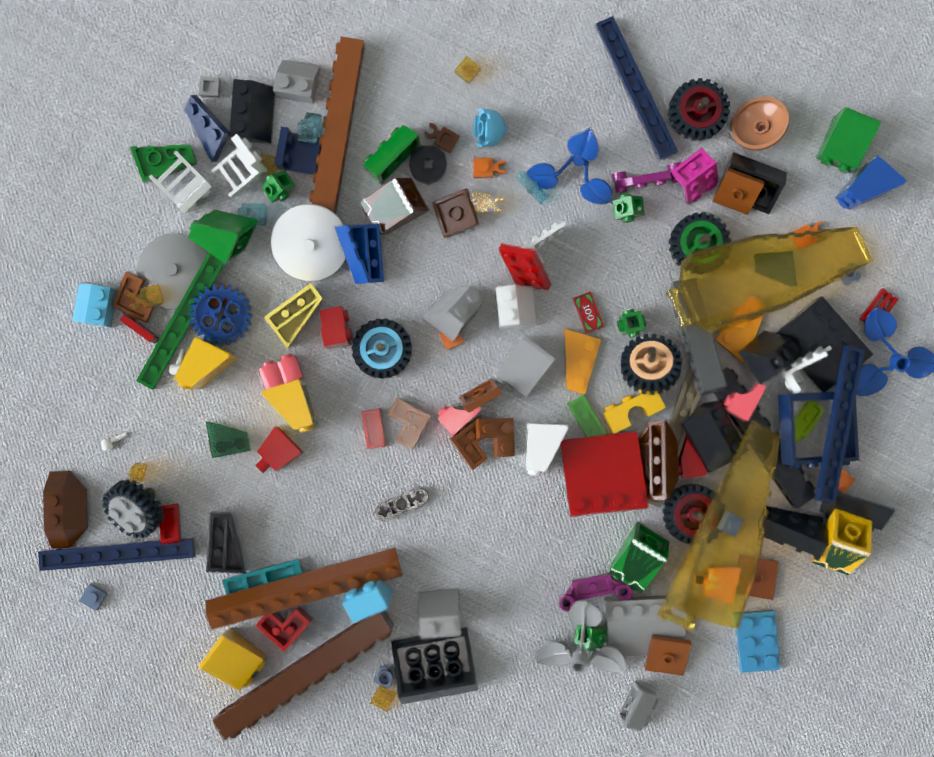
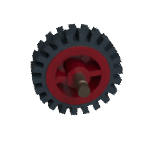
[668,78,730,141]
[662,484,725,545]

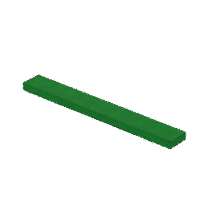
[136,252,224,390]

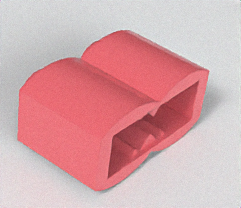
[259,354,304,389]

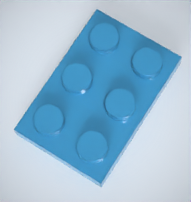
[734,610,780,673]

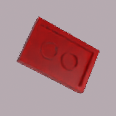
[498,243,552,290]

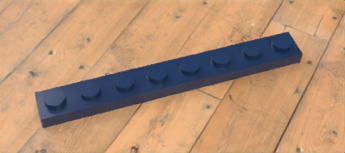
[595,16,678,161]
[814,345,864,504]
[38,538,195,571]

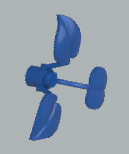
[526,128,612,204]
[856,308,934,396]

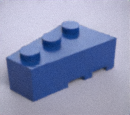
[335,224,384,284]

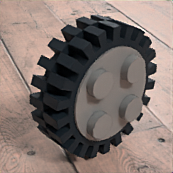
[102,479,164,539]

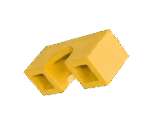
[602,390,666,434]

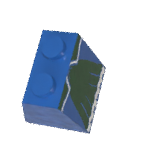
[835,155,907,210]

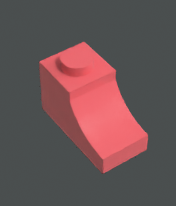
[723,383,767,421]
[437,406,481,435]

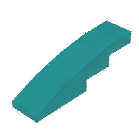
[223,559,302,595]

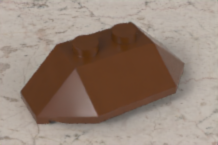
[638,420,679,500]
[43,471,88,548]

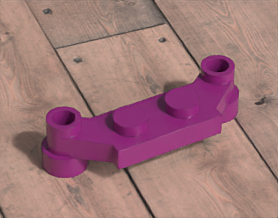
[611,162,682,193]
[559,573,632,612]

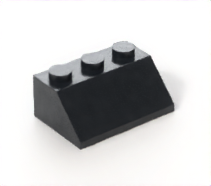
[229,79,275,144]
[718,152,787,214]
[738,331,802,385]
[681,400,747,472]
[819,492,895,532]

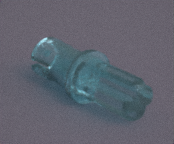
[516,170,549,204]

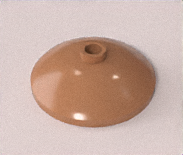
[731,97,790,151]

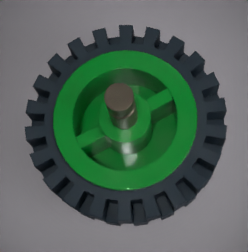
[669,212,732,274]

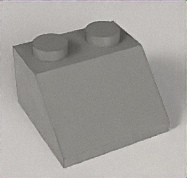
[273,60,320,104]
[617,681,658,732]

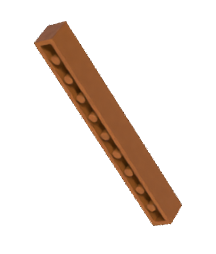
[310,36,365,214]
[205,548,403,630]

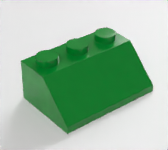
[363,125,420,185]

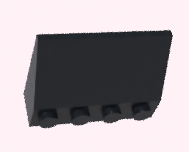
[776,296,874,392]
[391,627,478,704]

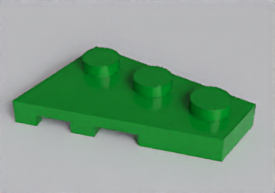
[130,145,198,183]

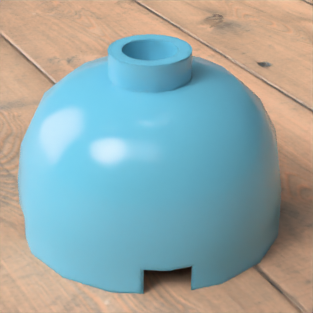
[473,109,507,147]

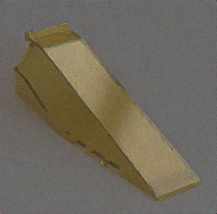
[666,227,873,334]
[658,421,780,631]

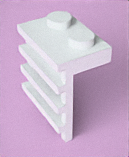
[211,134,268,198]
[149,151,212,213]
[522,222,566,265]
[782,346,832,394]

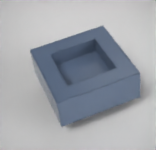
[717,510,744,537]
[79,583,107,611]

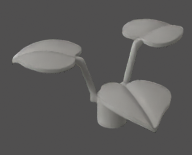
[536,601,626,674]

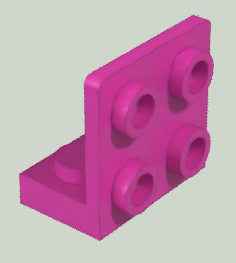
[671,148,719,204]

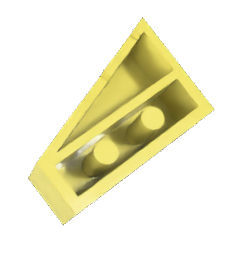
[264,283,323,348]

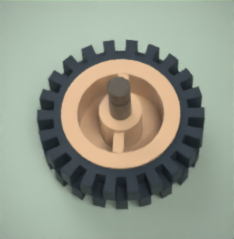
[621,334,682,395]

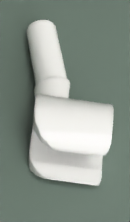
[169,349,185,375]
[101,432,128,450]

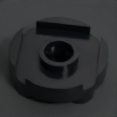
[409,145,447,185]

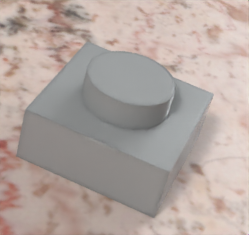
[199,76,221,98]

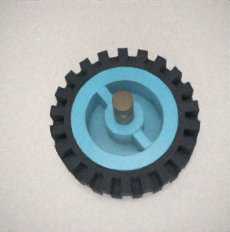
[351,318,412,379]

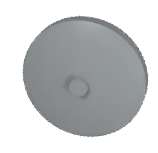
[137,234,208,310]

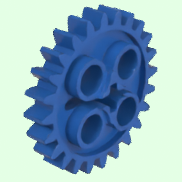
[189,283,252,346]

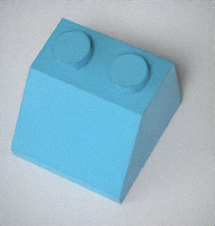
[72,284,118,328]
[342,580,393,623]

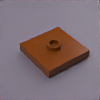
[712,168,764,215]
[459,379,502,413]
[737,554,779,600]
[645,635,692,676]

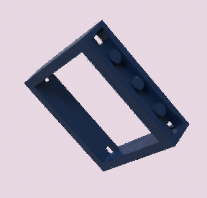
[778,392,859,469]

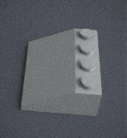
[604,595,686,656]

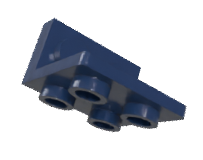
[274,126,321,175]

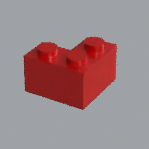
[319,306,353,349]
[255,606,313,652]

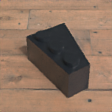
[758,506,827,561]
[206,511,247,574]

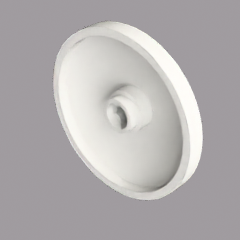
[271,204,346,281]

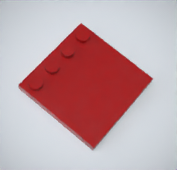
[560,431,649,517]

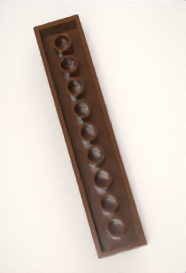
[211,610,394,741]

